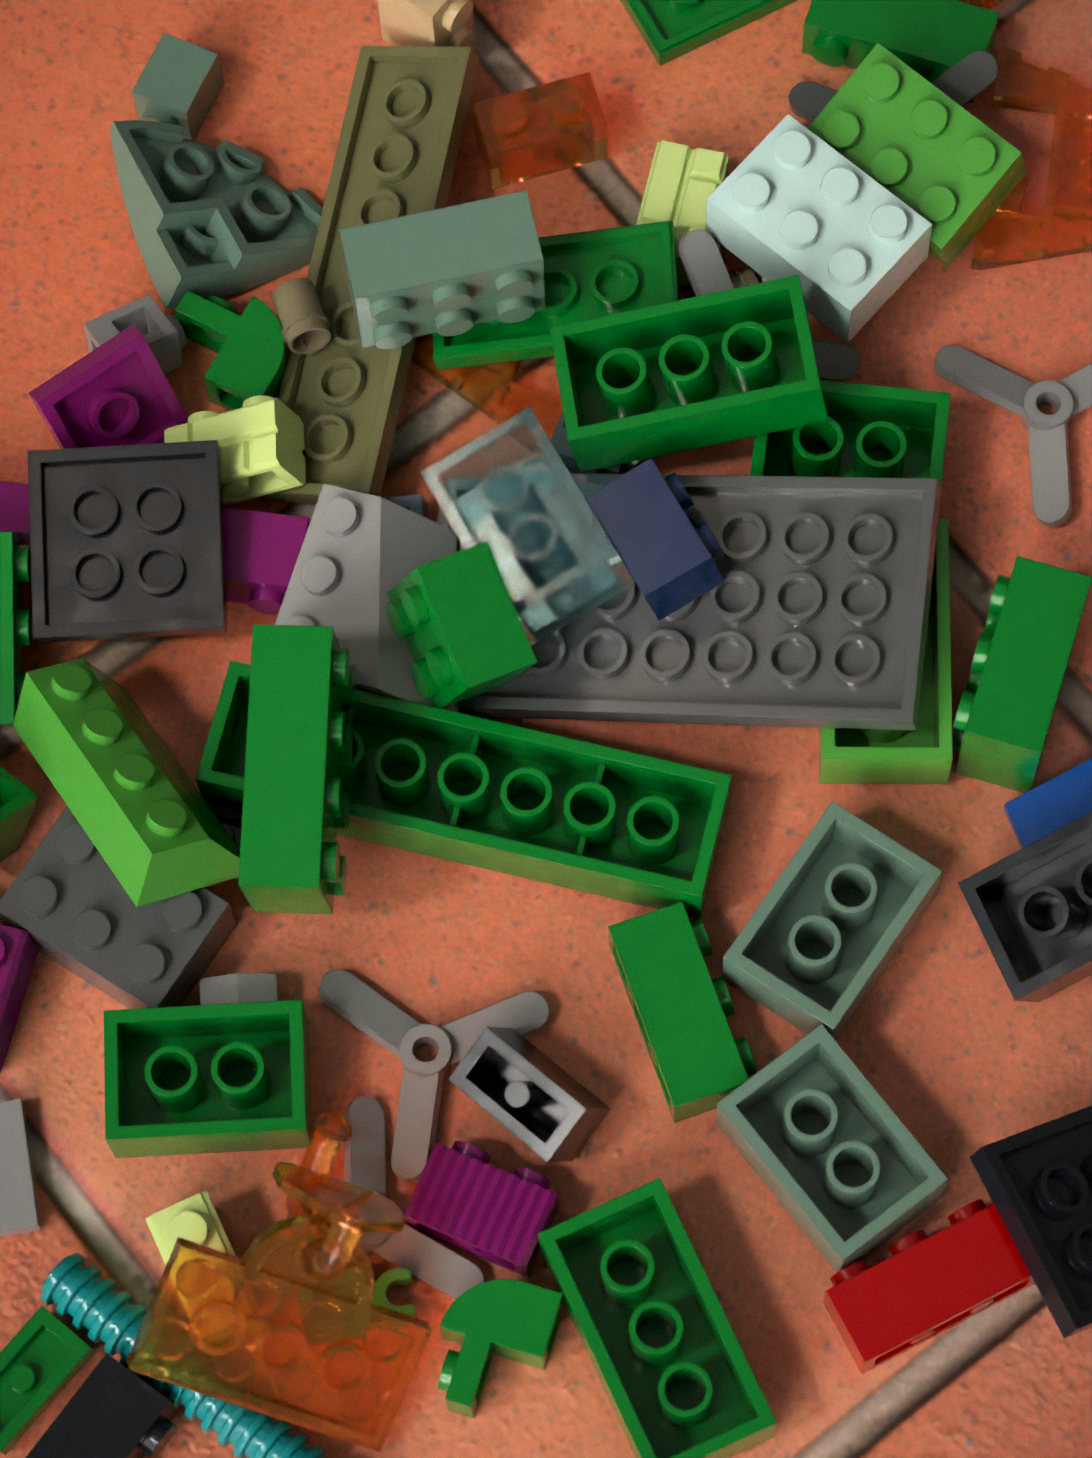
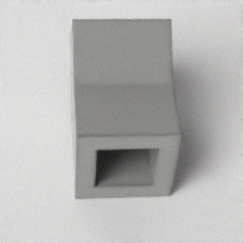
[199,973,278,1005]

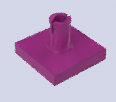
[28,325,188,449]

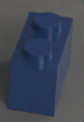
[585,458,725,621]

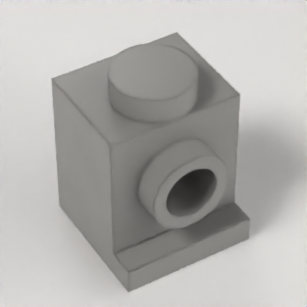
[84,295,187,374]

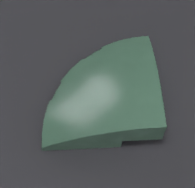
[110,120,323,309]

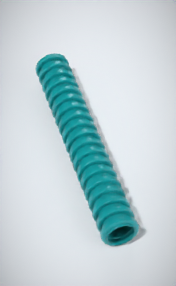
[40,1253,327,1458]

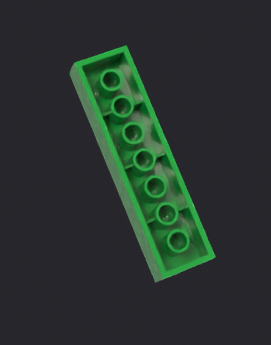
[196,661,732,919]

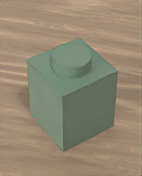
[132,33,224,140]

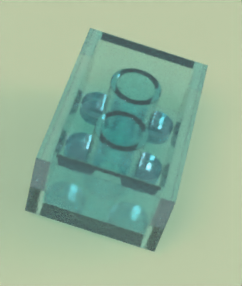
[421,406,635,646]

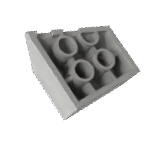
[275,484,460,713]

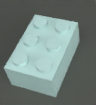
[706,114,932,343]

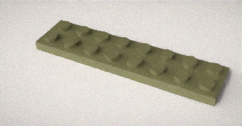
[261,46,480,504]

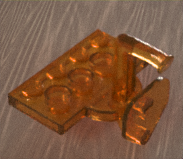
[127,1113,432,1452]

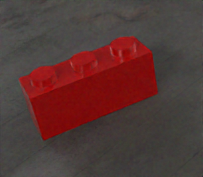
[823,1199,1035,1374]

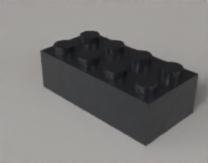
[958,811,1092,1002]

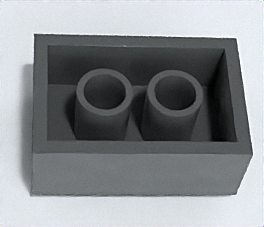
[0,806,237,1009]

